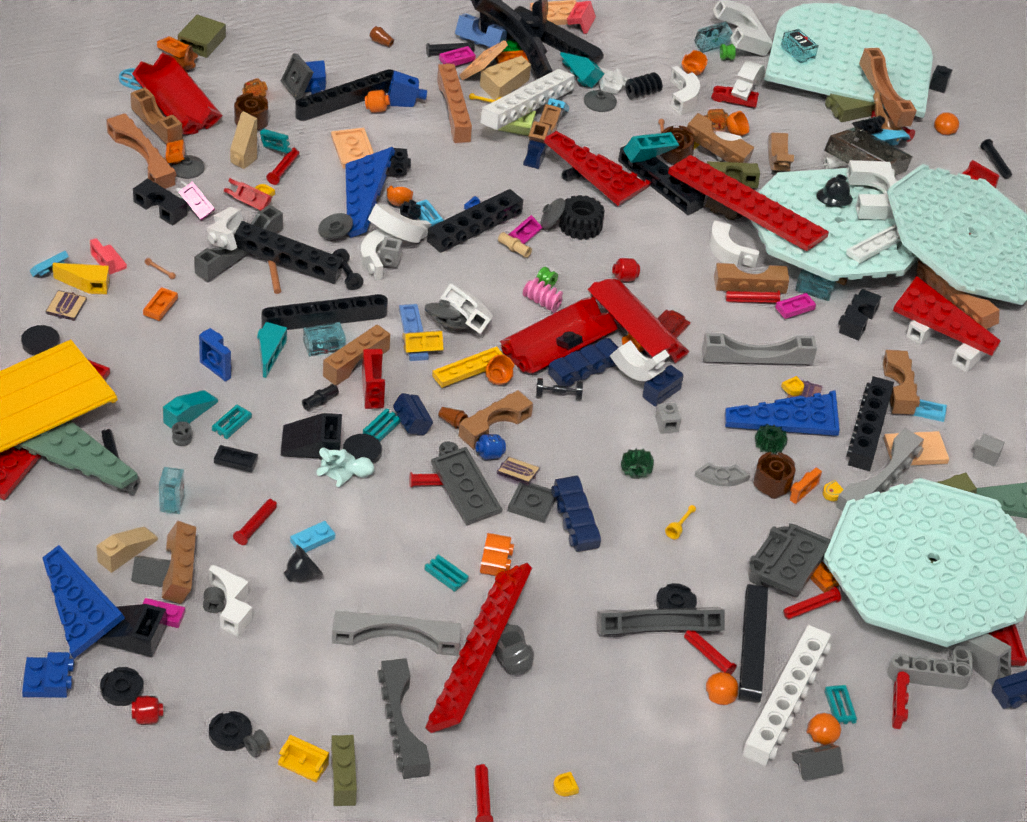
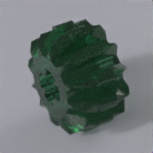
[754,423,788,454]
[621,448,654,478]

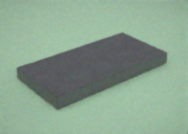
[431,447,503,526]

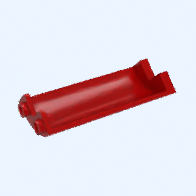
[132,53,223,134]
[587,279,689,363]
[500,297,618,373]

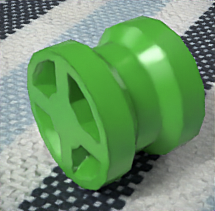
[720,44,736,60]
[537,266,558,288]

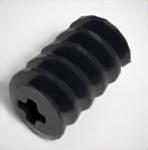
[625,72,663,100]

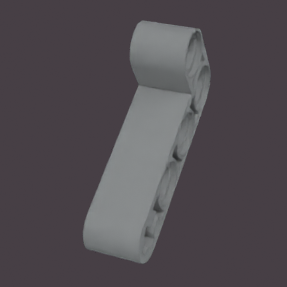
[887,646,973,690]

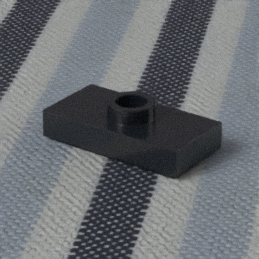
[214,445,258,472]

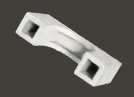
[713,0,773,56]
[846,160,898,220]
[906,320,986,372]

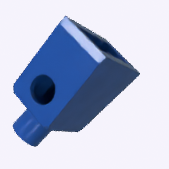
[305,60,326,94]
[387,71,427,107]

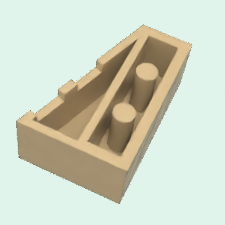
[480,56,531,100]

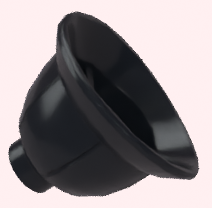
[816,174,853,206]
[283,545,323,582]

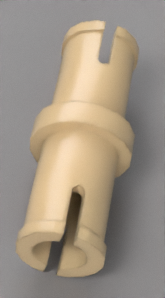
[498,232,532,258]

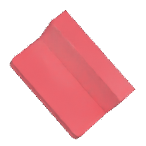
[567,1,596,34]
[90,238,127,275]

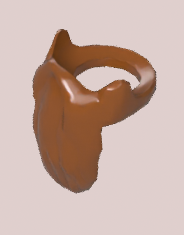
[173,45,198,70]

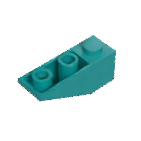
[560,52,605,88]

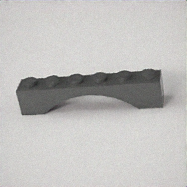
[194,205,283,281]
[597,607,725,634]
[377,658,431,779]

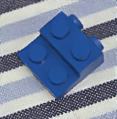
[199,328,231,382]
[22,652,74,698]

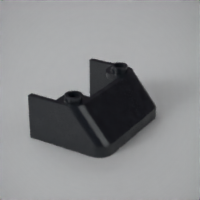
[480,0,548,39]

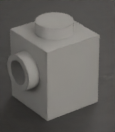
[380,237,402,268]
[655,403,681,434]
[972,433,1005,466]

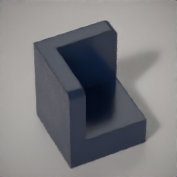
[523,140,546,169]

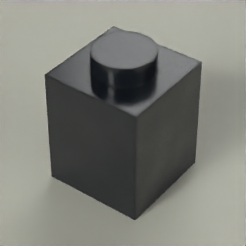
[929,65,953,93]

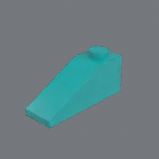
[623,132,679,163]
[257,322,287,378]
[163,390,218,429]

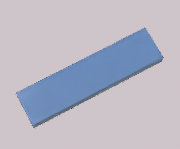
[399,304,429,361]

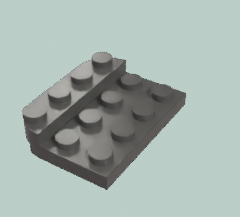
[749,523,831,597]

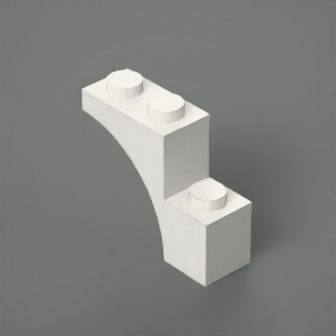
[206,207,243,251]
[209,564,252,637]

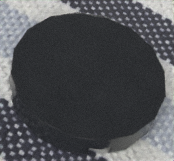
[21,325,60,356]
[343,434,382,463]
[656,583,697,609]
[100,667,144,706]
[209,711,252,751]

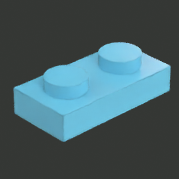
[29,251,69,277]
[290,521,336,552]

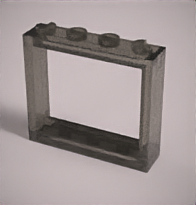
[824,127,913,176]

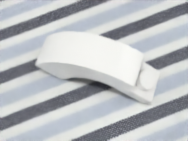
[731,60,765,101]
[670,66,700,115]
[368,204,432,243]
[710,220,760,268]
[360,228,397,281]
[441,282,493,334]
[610,340,670,381]

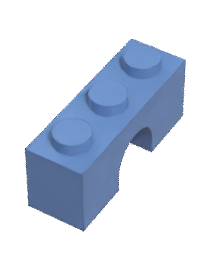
[455,13,508,48]

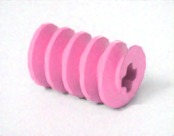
[523,277,563,313]

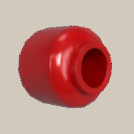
[612,258,640,282]
[132,696,163,724]

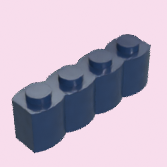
[548,338,619,387]
[551,475,601,552]

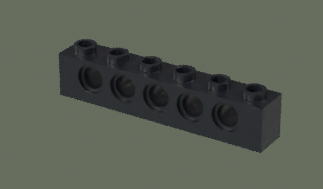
[618,145,705,216]
[427,189,523,253]
[234,221,343,285]
[846,376,894,471]

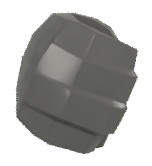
[495,622,534,675]

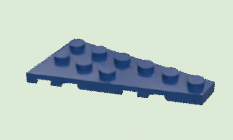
[42,545,125,659]

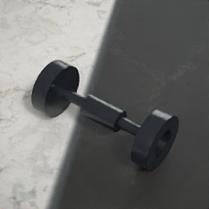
[332,248,364,290]
[536,378,583,400]

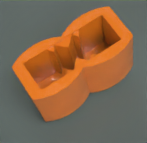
[480,533,514,576]

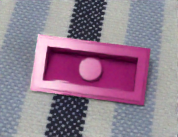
[508,215,542,244]

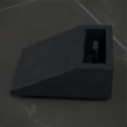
[281,413,342,458]
[96,604,167,657]

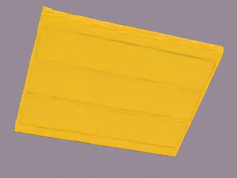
[0,339,118,452]

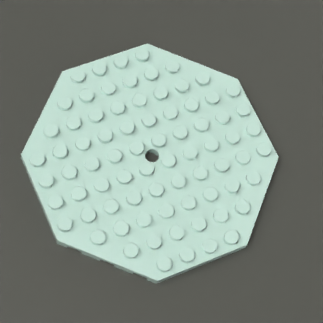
[887,164,1027,305]
[751,168,918,281]
[824,478,1027,647]

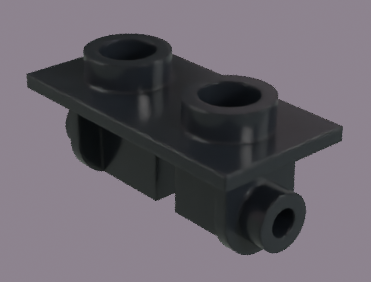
[852,116,885,137]

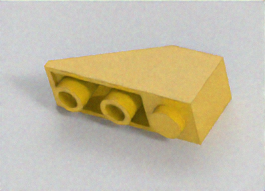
[52,263,110,295]

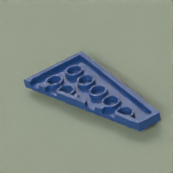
[345,146,395,238]
[725,390,840,436]

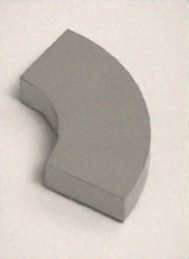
[694,462,750,486]

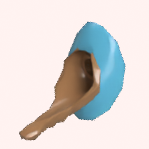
[870,92,911,146]

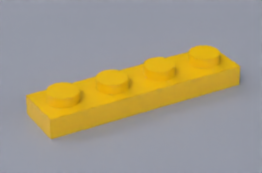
[432,346,504,388]

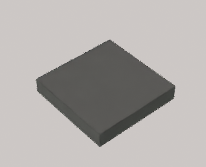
[281,53,314,100]
[507,480,556,523]

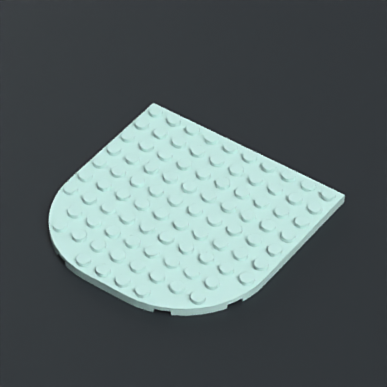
[764,3,933,118]

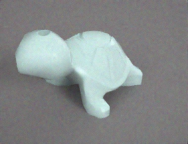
[317,448,375,487]

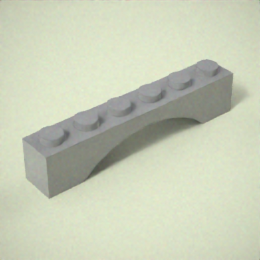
[702,333,817,365]
[836,428,924,511]
[332,611,461,656]

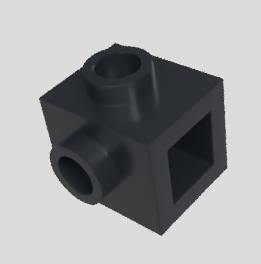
[388,148,411,176]

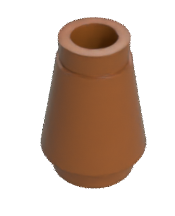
[369,26,394,48]
[438,407,468,429]

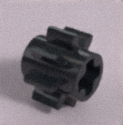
[400,200,421,220]

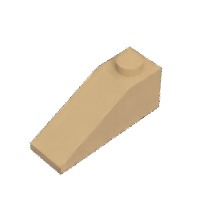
[230,111,257,169]
[96,526,158,573]

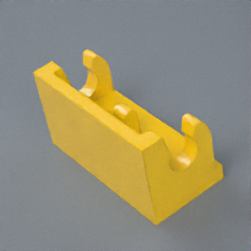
[402,330,443,353]
[278,734,329,783]

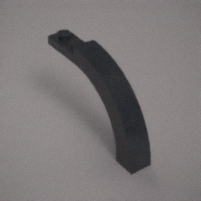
[471,0,553,79]

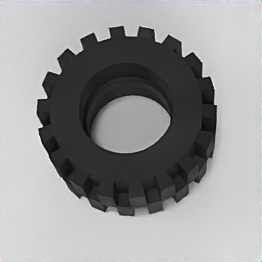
[559,195,605,240]

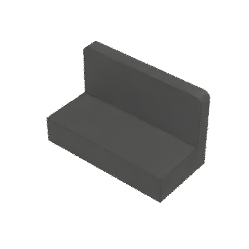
[131,555,171,586]
[792,744,844,781]

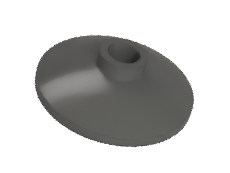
[584,90,617,112]
[170,155,205,179]
[540,198,565,229]
[318,213,353,239]
[425,300,461,319]
[436,315,470,331]

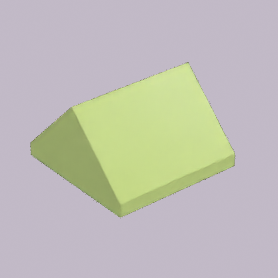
[498,111,536,136]

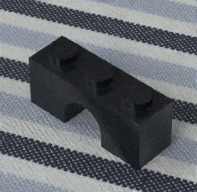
[133,178,187,226]
[838,289,882,341]

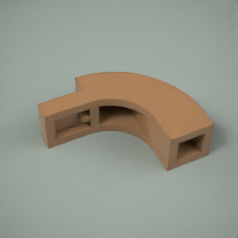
[529,104,562,146]
[768,133,794,171]

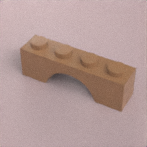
[131,87,183,144]
[687,113,755,163]
[714,263,789,294]
[323,324,390,386]
[882,350,920,415]
[458,390,533,450]
[162,520,196,604]

